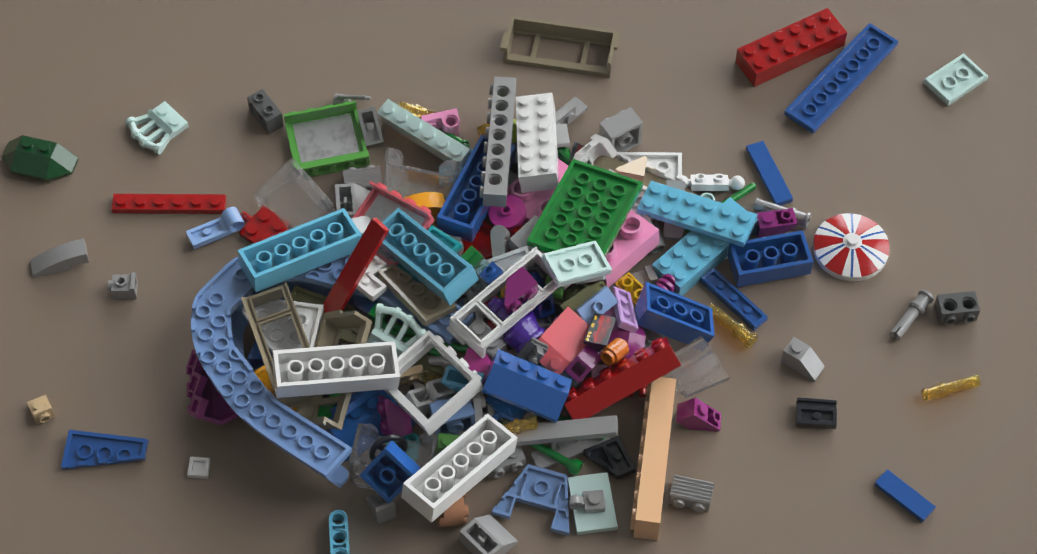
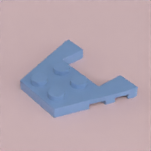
[492,464,569,536]

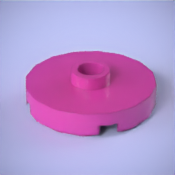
[489,195,527,231]

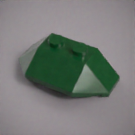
[2,135,78,181]

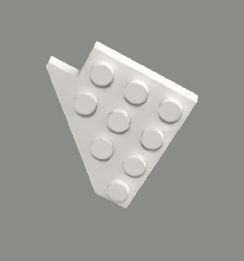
[242,295,324,354]

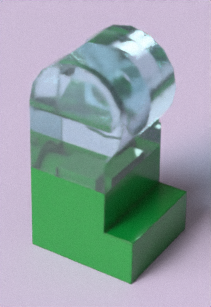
[461,245,490,275]

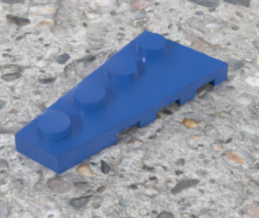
[61,430,149,470]

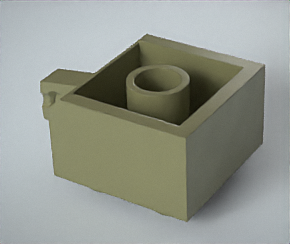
[549,280,606,316]

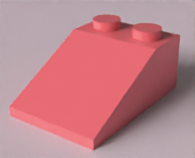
[538,307,589,375]

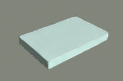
[923,53,988,106]
[542,241,612,287]
[567,472,618,535]

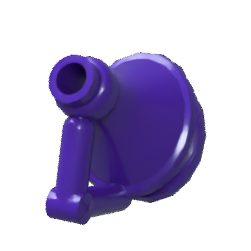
[487,296,545,354]

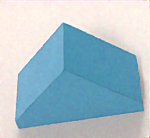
[441,365,485,393]

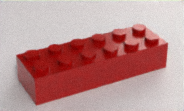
[735,8,847,87]
[564,337,681,420]

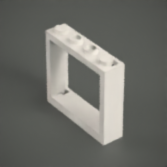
[384,330,483,436]

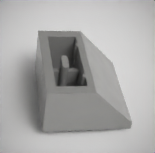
[335,183,370,218]
[460,514,518,554]

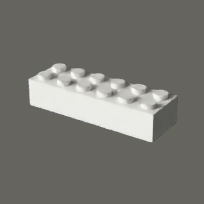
[516,93,559,193]
[272,341,400,398]
[401,413,518,523]

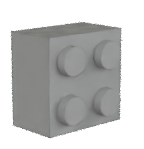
[599,107,643,157]

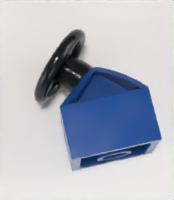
[359,434,421,503]

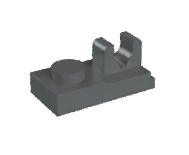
[516,337,549,365]

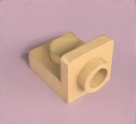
[27,395,55,425]

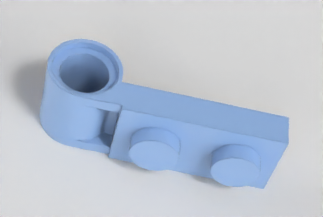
[186,207,245,249]

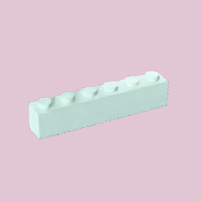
[377,99,472,171]

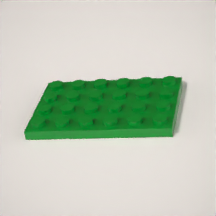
[527,159,643,257]

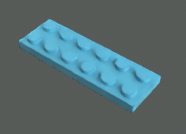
[637,181,757,247]

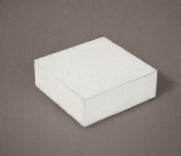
[187,457,211,479]

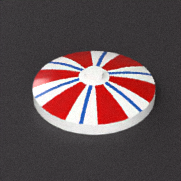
[813,214,890,281]

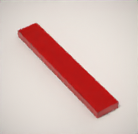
[323,218,389,313]

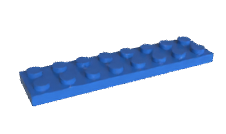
[784,23,899,134]

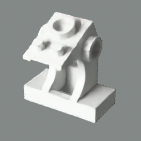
[573,133,618,165]

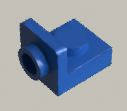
[479,261,504,285]

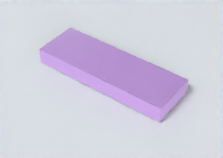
[611,287,638,333]

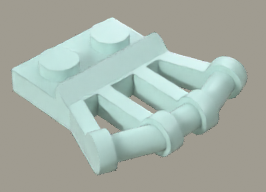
[125,101,189,155]
[366,303,427,358]

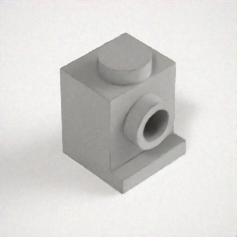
[108,272,138,299]

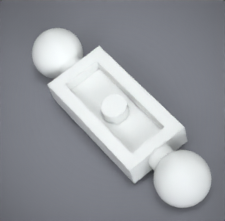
[681,174,745,191]

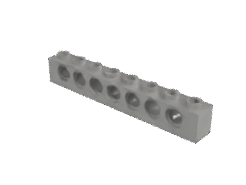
[480,76,517,207]

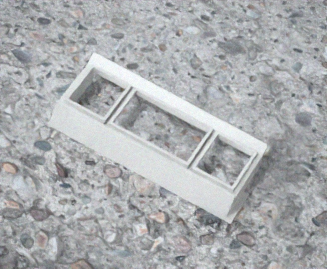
[446,247,570,359]

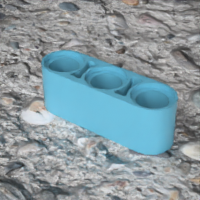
[329,510,350,554]

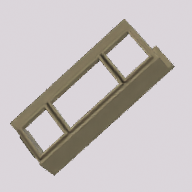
[500,16,621,78]
[241,282,317,409]
[296,310,372,430]

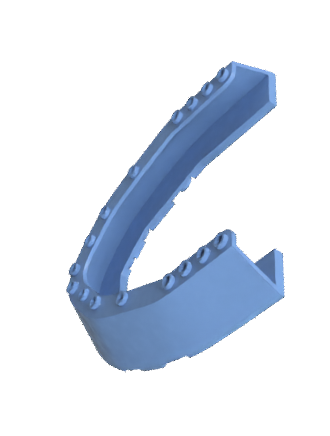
[191,255,474,488]

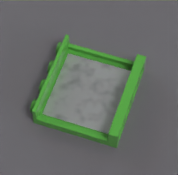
[283,101,370,180]

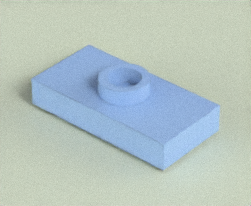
[575,286,618,324]

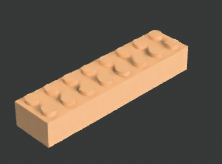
[630,377,676,541]

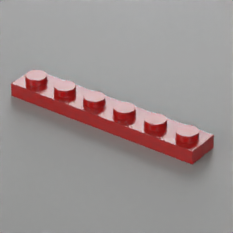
[112,194,227,214]

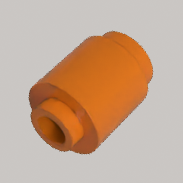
[600,338,629,366]

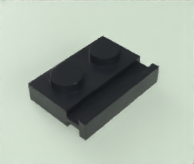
[796,397,837,429]

